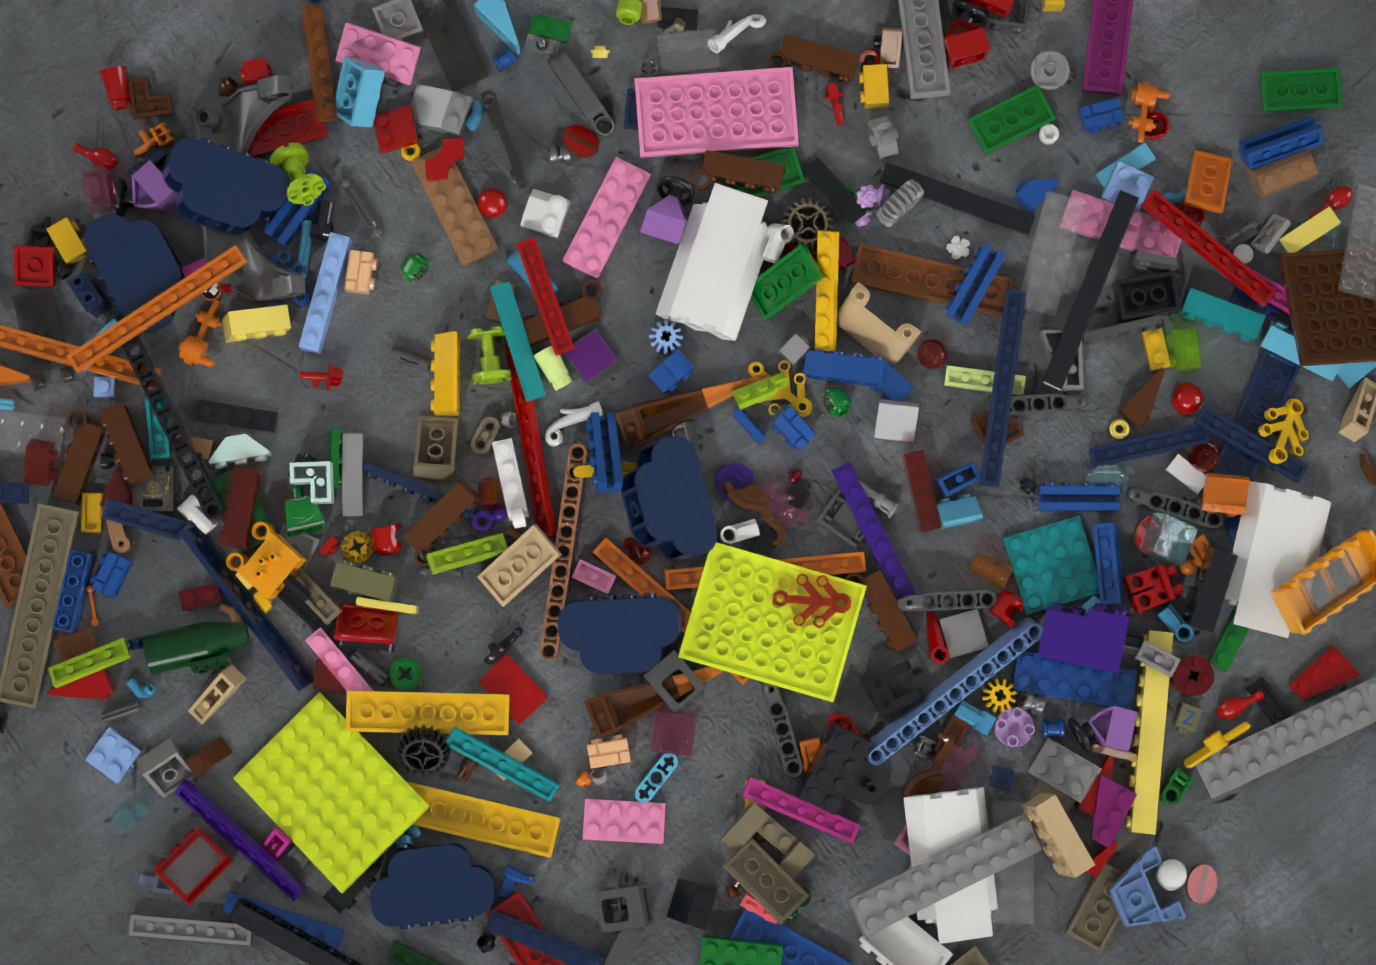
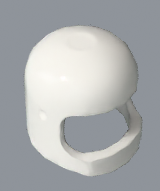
[1156,859,1187,891]

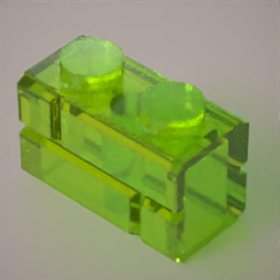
[1167,328,1202,372]

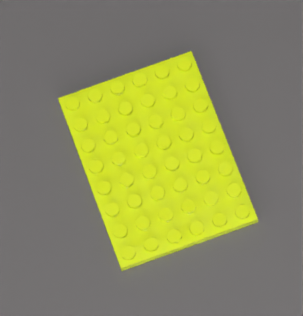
[678,542,867,702]
[233,692,430,893]

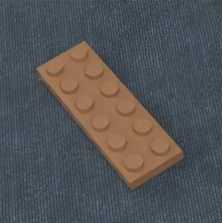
[410,146,499,267]

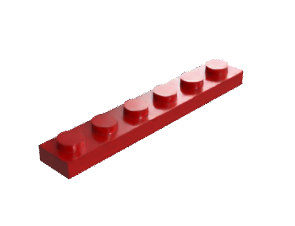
[516,237,575,356]

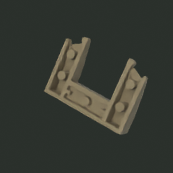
[719,801,815,879]

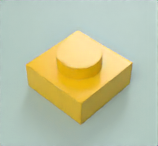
[253,591,273,614]

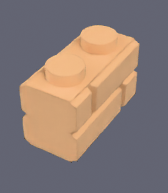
[344,250,378,295]
[587,735,631,769]

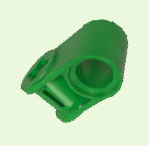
[1159,766,1194,805]

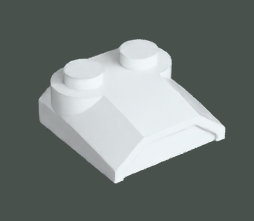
[520,189,571,239]

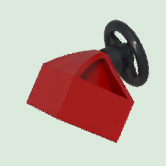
[944,0,990,70]

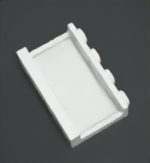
[859,917,953,965]

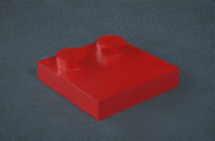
[373,105,419,154]
[14,245,56,287]

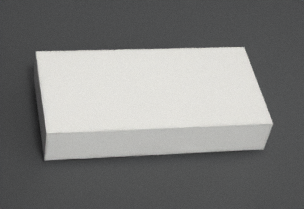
[1165,454,1206,495]

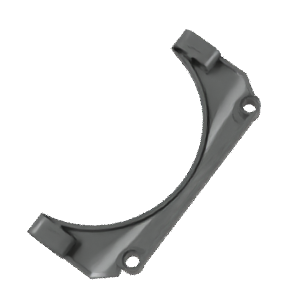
[195,75,306,302]

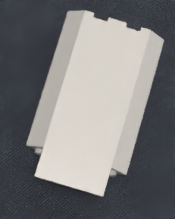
[656,183,769,341]
[1225,481,1331,638]
[904,787,998,944]

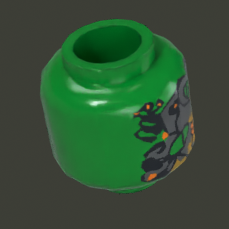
[400,252,429,283]
[822,387,852,417]

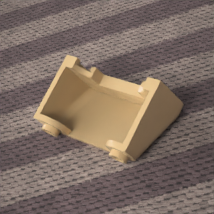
[837,282,921,365]

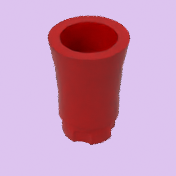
[99,66,131,110]

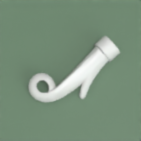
[708,14,766,53]
[545,401,604,446]

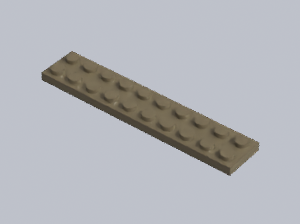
[0,503,79,709]

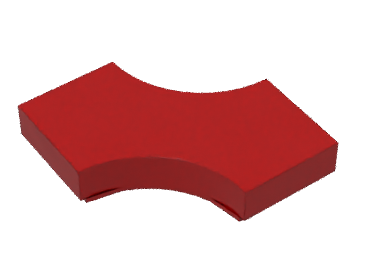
[425,138,465,182]

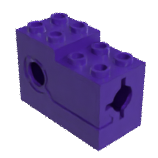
[1038,603,1131,673]

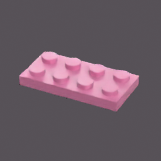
[335,22,422,85]
[583,799,666,844]

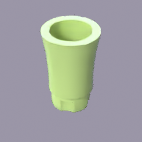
[533,345,572,391]

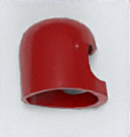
[371,523,402,556]
[988,591,1024,629]

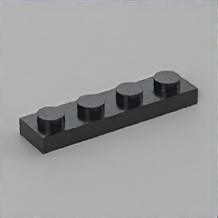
[195,399,278,433]

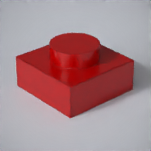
[319,536,340,557]

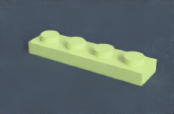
[944,365,1026,396]

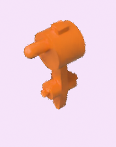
[1128,82,1170,143]
[178,299,222,367]

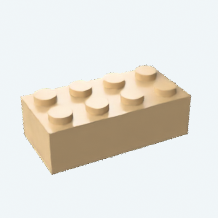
[1022,793,1095,878]

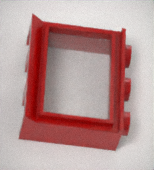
[154,827,234,907]

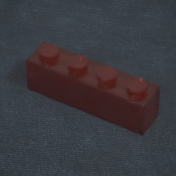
[902,450,942,534]
[218,466,261,551]

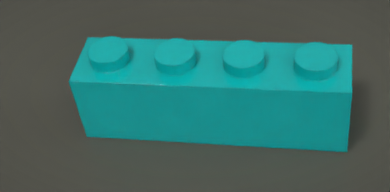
[1179,288,1265,342]

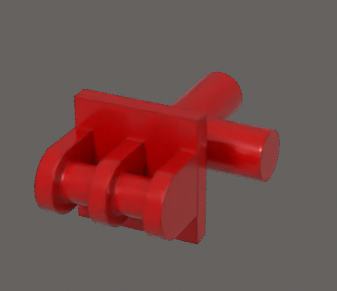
[823,83,845,126]
[299,363,344,391]

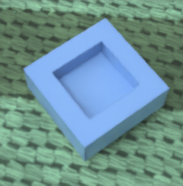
[94,377,116,398]

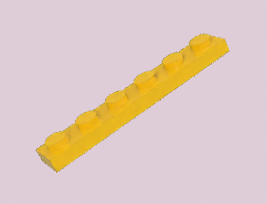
[815,230,839,352]

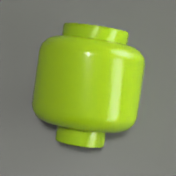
[616,0,643,25]

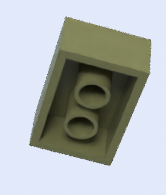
[330,560,399,602]

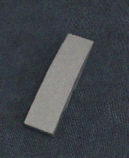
[342,433,364,516]

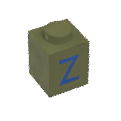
[1172,703,1202,735]

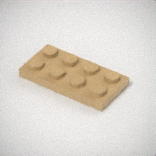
[477,524,562,607]

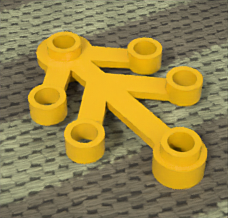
[748,360,812,417]
[1259,399,1309,464]

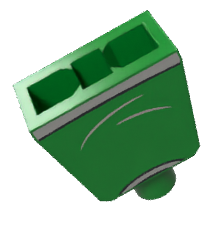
[285,487,326,537]

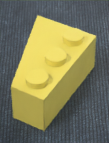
[222,305,291,343]

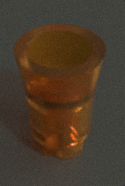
[969,553,1015,591]

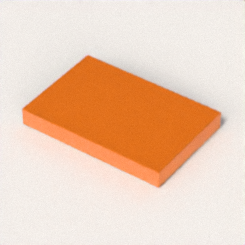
[1183,150,1233,214]

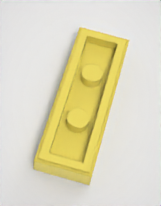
[1279,206,1341,253]
[356,597,419,615]

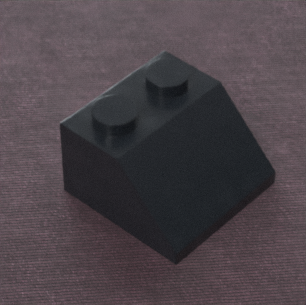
[667,878,717,930]

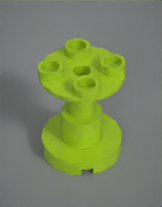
[269,143,326,206]
[467,326,512,385]

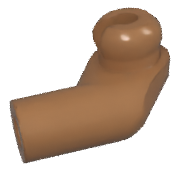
[219,604,244,622]

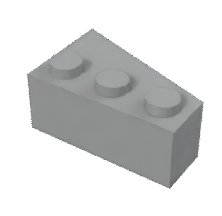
[1038,330,1084,392]

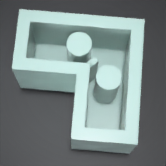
[290,461,334,504]

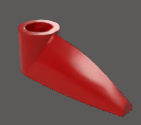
[926,611,949,664]

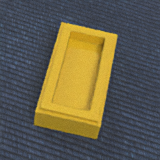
[81,493,104,533]

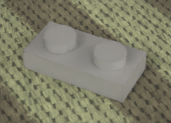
[1250,213,1291,254]
[1135,640,1181,677]

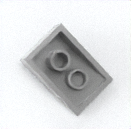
[410,84,473,138]

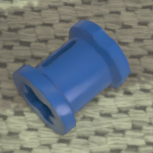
[492,48,517,72]
[1042,719,1064,738]

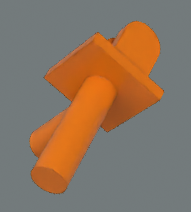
[133,122,175,157]

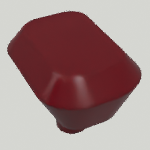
[788,469,802,484]

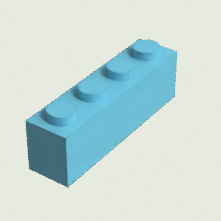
[1260,321,1342,382]

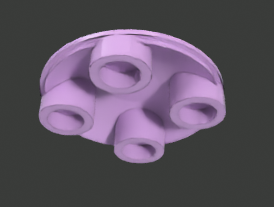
[994,707,1035,747]

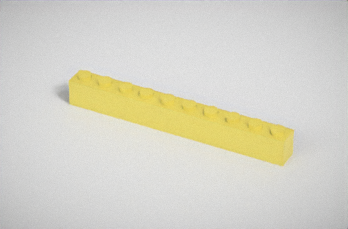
[1125,630,1173,835]

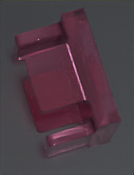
[82,165,115,214]
[651,711,696,757]

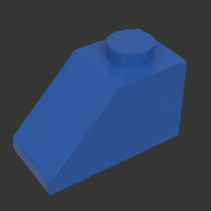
[1014,179,1061,214]

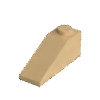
[1338,377,1376,442]
[188,665,247,725]

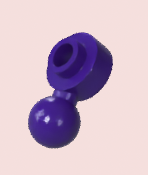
[472,506,508,532]

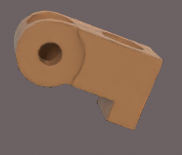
[175,436,216,461]
[106,519,133,553]

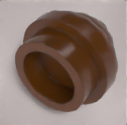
[219,77,239,97]

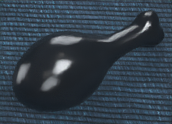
[484,627,523,665]

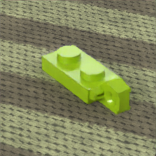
[732,372,788,410]

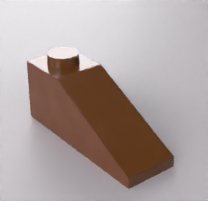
[1118,367,1165,428]

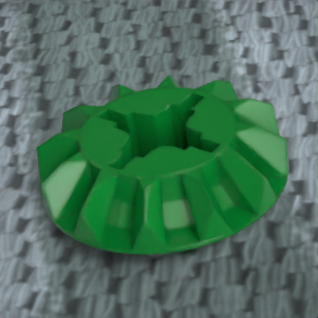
[389,658,421,690]

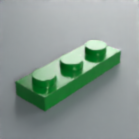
[329,428,343,490]
[1208,610,1250,672]

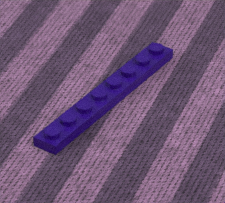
[831,462,916,614]
[174,779,306,902]

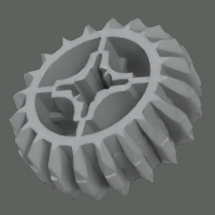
[876,180,924,227]

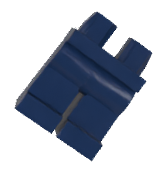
[67,271,113,319]

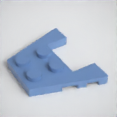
[1108,846,1186,927]

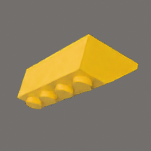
[431,331,460,416]

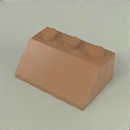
[1244,150,1319,199]

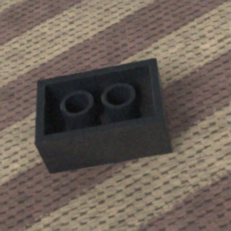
[1112,271,1182,323]

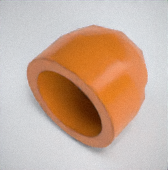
[574,770,592,788]

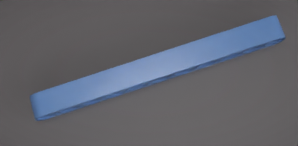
[866,618,1043,765]

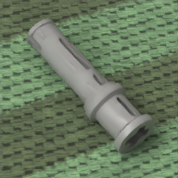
[859,480,900,518]

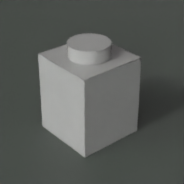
[778,334,810,367]

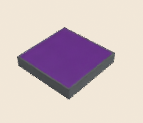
[564,329,619,384]

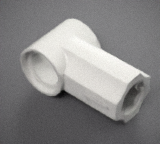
[762,223,793,264]
[177,494,218,535]
[719,519,760,545]

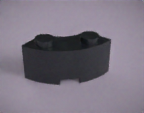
[322,865,379,914]

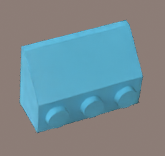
[335,56,385,127]

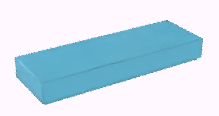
[1095,143,1156,189]

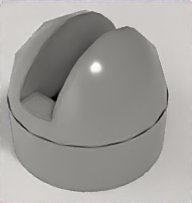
[500,412,517,428]
[590,767,607,785]

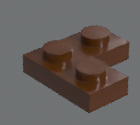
[128,77,173,120]
[969,410,1024,445]

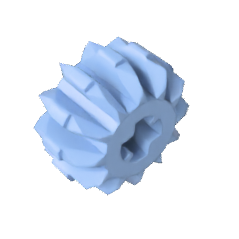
[649,320,683,355]

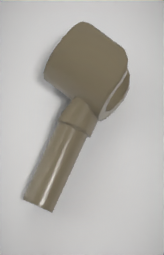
[661,18,687,36]

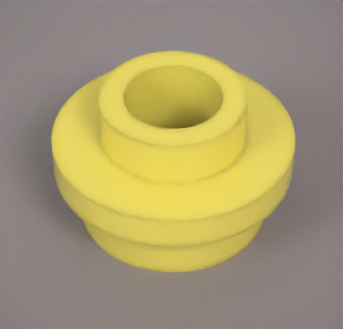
[590,46,610,58]
[1109,419,1130,439]

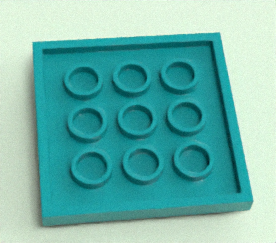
[1002,516,1099,615]

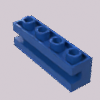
[1238,116,1323,170]
[264,168,332,248]
[945,243,1006,327]
[803,349,888,388]
[586,412,623,493]
[1037,482,1120,512]
[1093,523,1125,605]
[52,550,95,634]

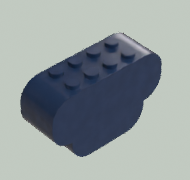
[163,138,289,235]
[84,214,185,333]
[621,436,717,562]
[558,592,683,674]
[370,843,497,930]

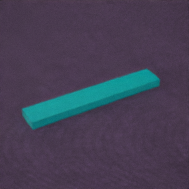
[490,281,546,402]
[445,726,560,802]

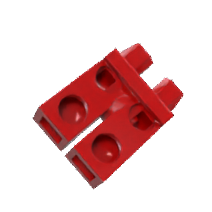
[1123,564,1184,614]

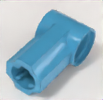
[1157,604,1194,643]
[954,700,997,736]

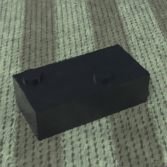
[1183,545,1238,633]

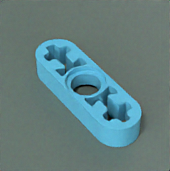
[635,753,678,803]

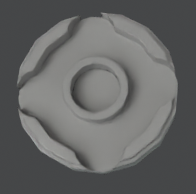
[1030,50,1070,90]

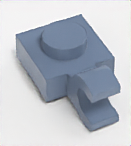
[139,872,177,895]

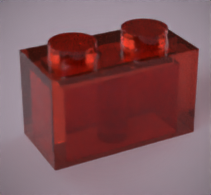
[23,438,58,487]

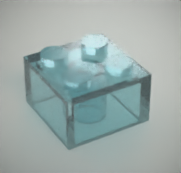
[1139,512,1198,566]

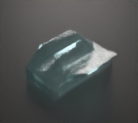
[1083,465,1126,485]

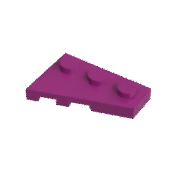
[1090,775,1137,848]

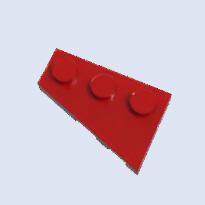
[1288,645,1361,700]

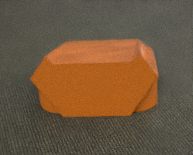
[1201,473,1250,518]

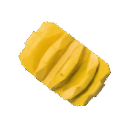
[982,679,1017,713]

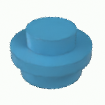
[393,835,413,849]

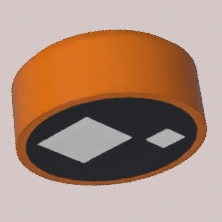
[201,284,222,301]

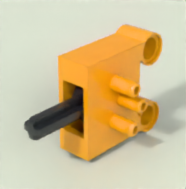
[226,522,312,602]

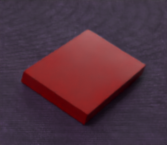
[334,603,399,645]
[478,654,548,725]

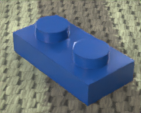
[732,408,765,445]

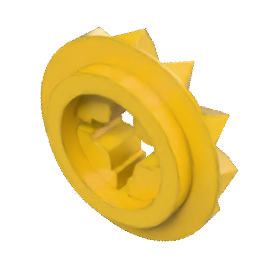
[341,531,374,563]

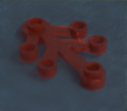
[773,574,851,628]

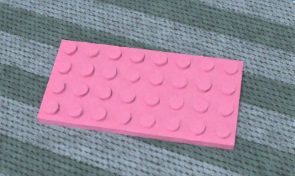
[635,67,799,158]

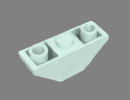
[209,434,272,469]

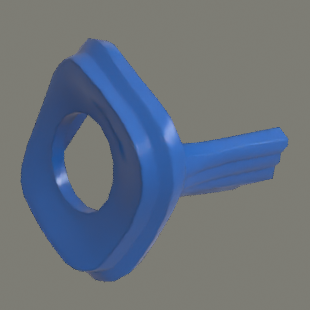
[498,864,536,900]

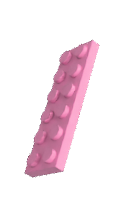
[562,157,651,280]
[1059,190,1182,258]

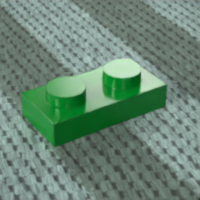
[529,14,572,43]

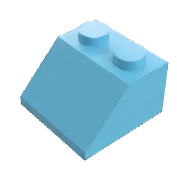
[934,494,983,529]

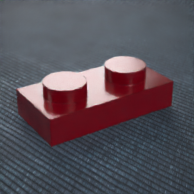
[178,583,223,611]

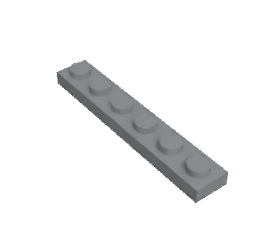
[129,914,252,946]

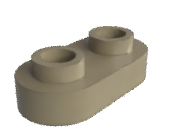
[471,416,500,455]

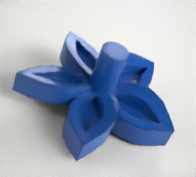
[1256,303,1280,316]

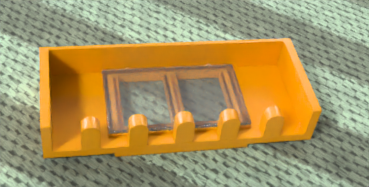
[1270,530,1376,635]

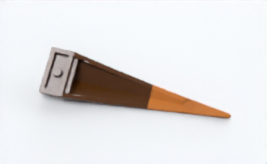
[614,374,771,450]
[584,667,724,739]

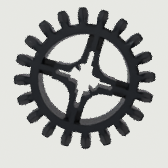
[396,725,451,776]

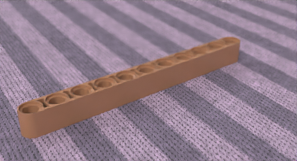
[540,443,587,661]

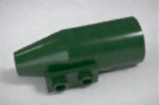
[143,622,250,675]

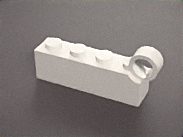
[492,438,530,529]

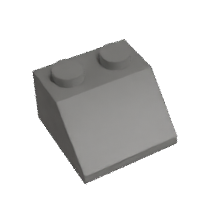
[136,738,195,798]

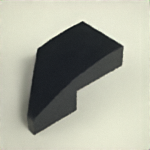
[27,216,51,246]

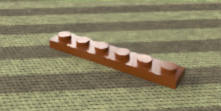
[301,5,338,122]

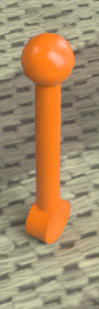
[86,585,99,626]

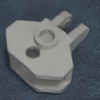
[868,116,899,160]

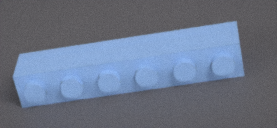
[298,232,352,355]

